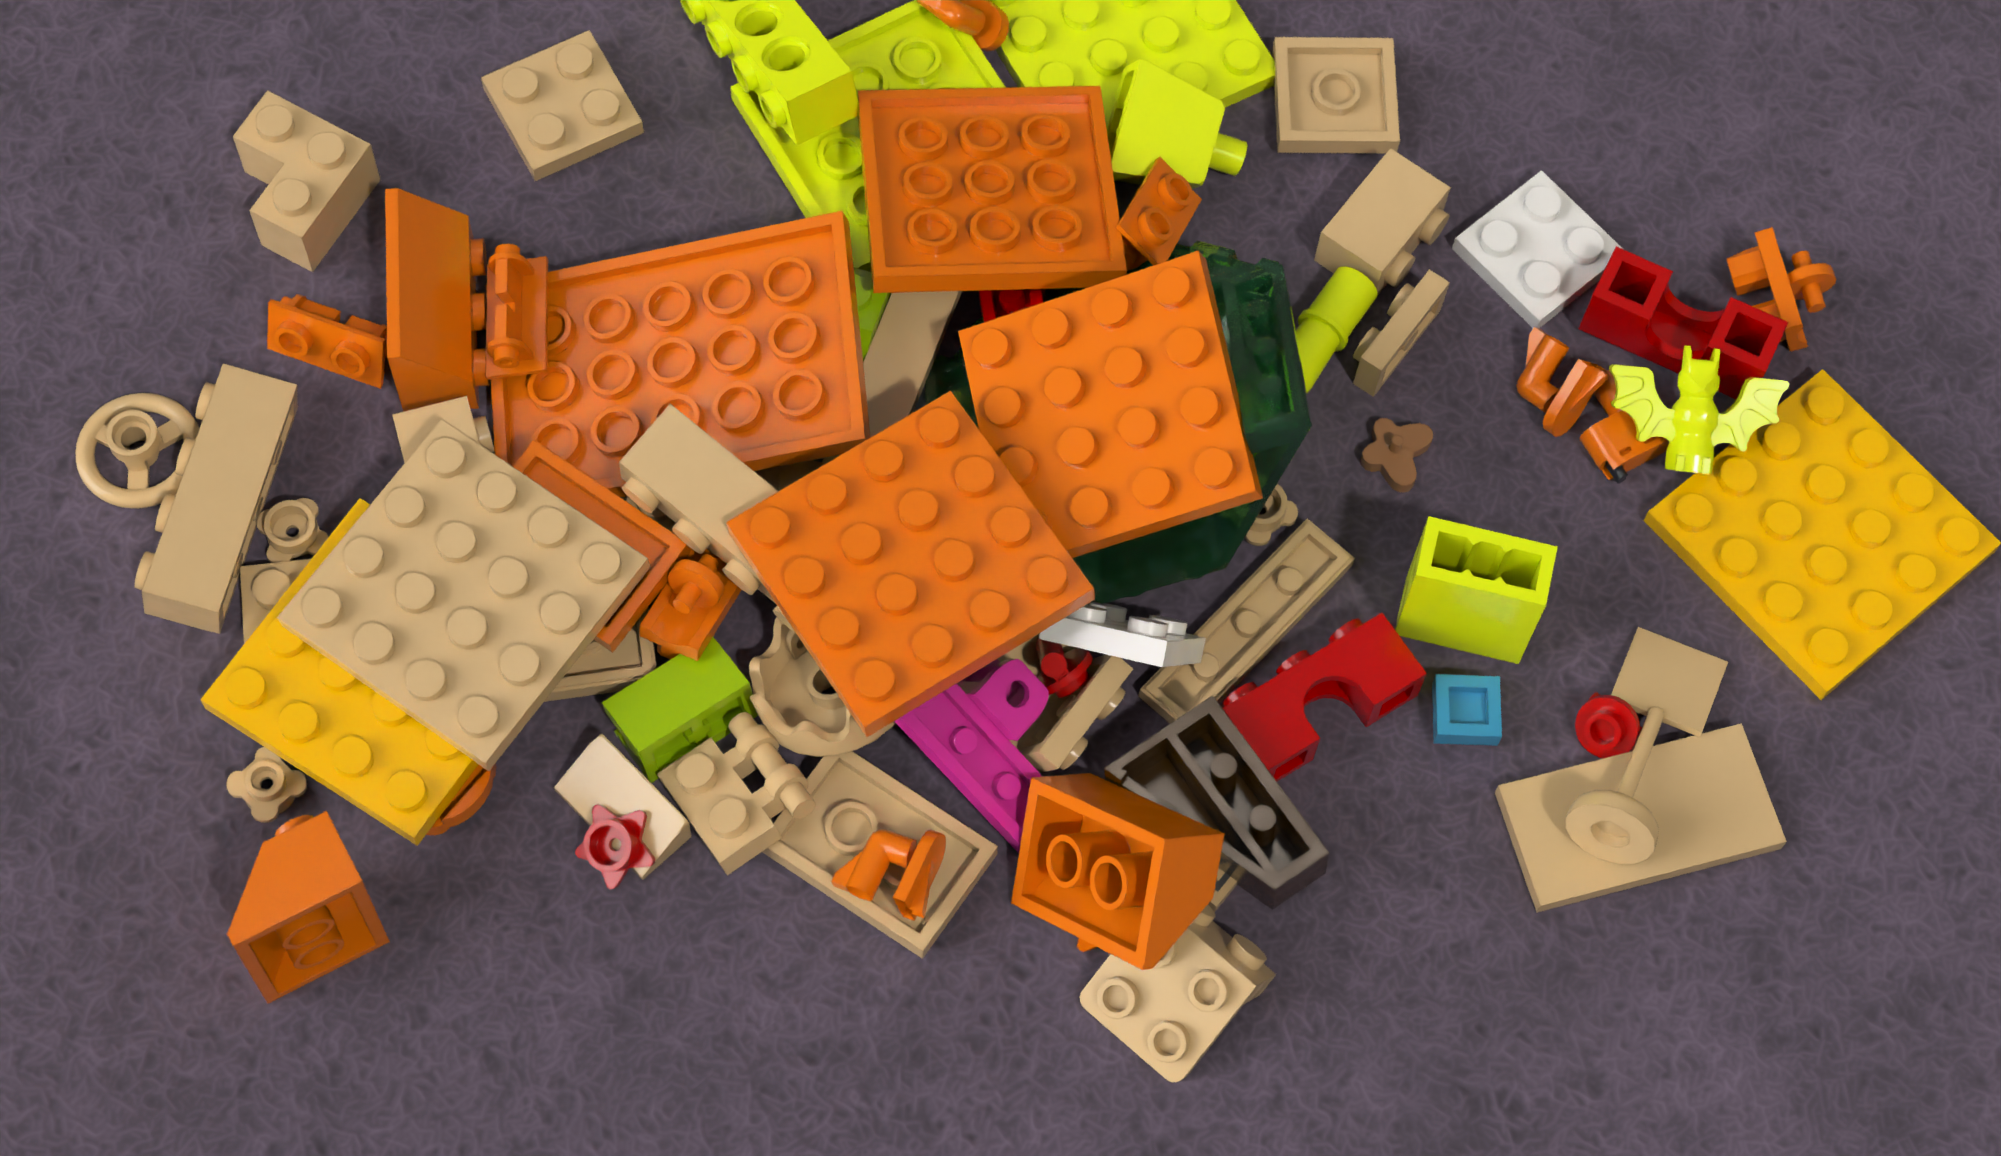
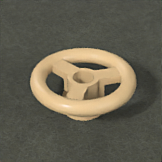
[75,393,200,509]

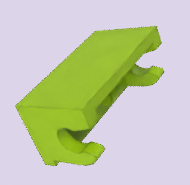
[602,637,759,783]

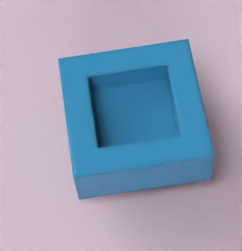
[1432,674,1502,746]

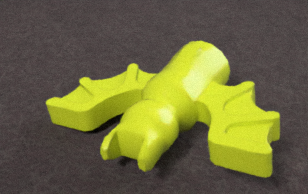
[1609,346,1789,474]

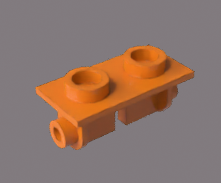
[1116,157,1202,271]
[486,244,548,380]
[267,294,387,389]

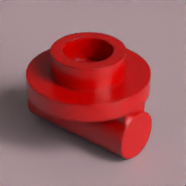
[1036,638,1093,698]
[1575,691,1642,759]

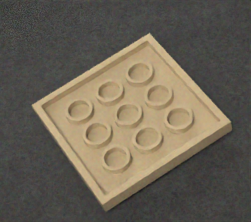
[277,419,650,771]

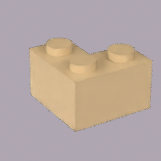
[233,90,380,272]

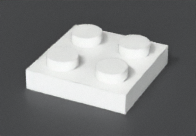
[1452,170,1623,328]
[1039,601,1206,667]

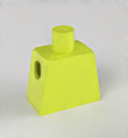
[1107,59,1247,189]

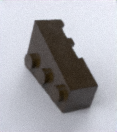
[1104,695,1329,910]

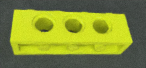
[680,0,859,145]

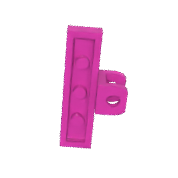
[894,659,1049,853]

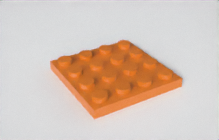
[858,86,1127,293]
[958,251,1263,558]
[726,391,1095,737]

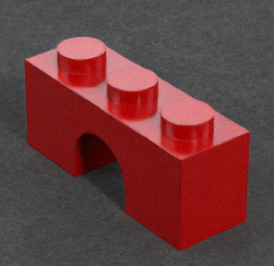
[1579,246,1788,399]
[1222,613,1427,782]

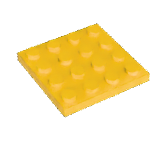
[1643,369,2001,700]
[200,498,479,846]

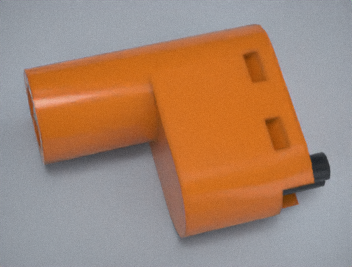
[1579,370,1668,484]

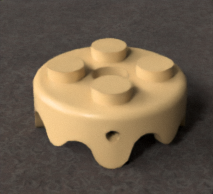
[749,618,895,757]

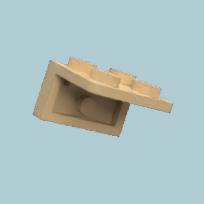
[998,633,1133,773]
[1080,905,1276,1082]

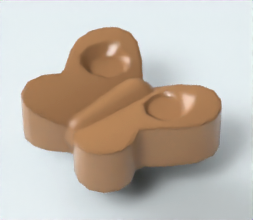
[1360,418,1433,492]

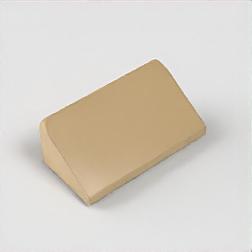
[554,733,691,880]

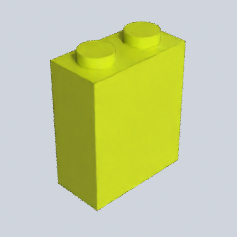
[1395,516,1558,664]

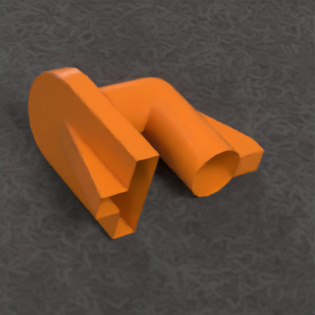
[916,0,1009,52]
[1516,327,1610,437]
[831,829,946,921]

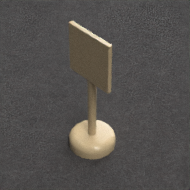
[1566,627,1728,864]

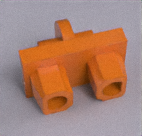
[1726,227,1836,351]
[639,548,742,661]

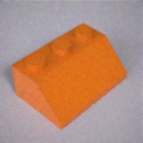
[385,188,490,412]
[1011,773,1224,970]
[227,811,390,1003]

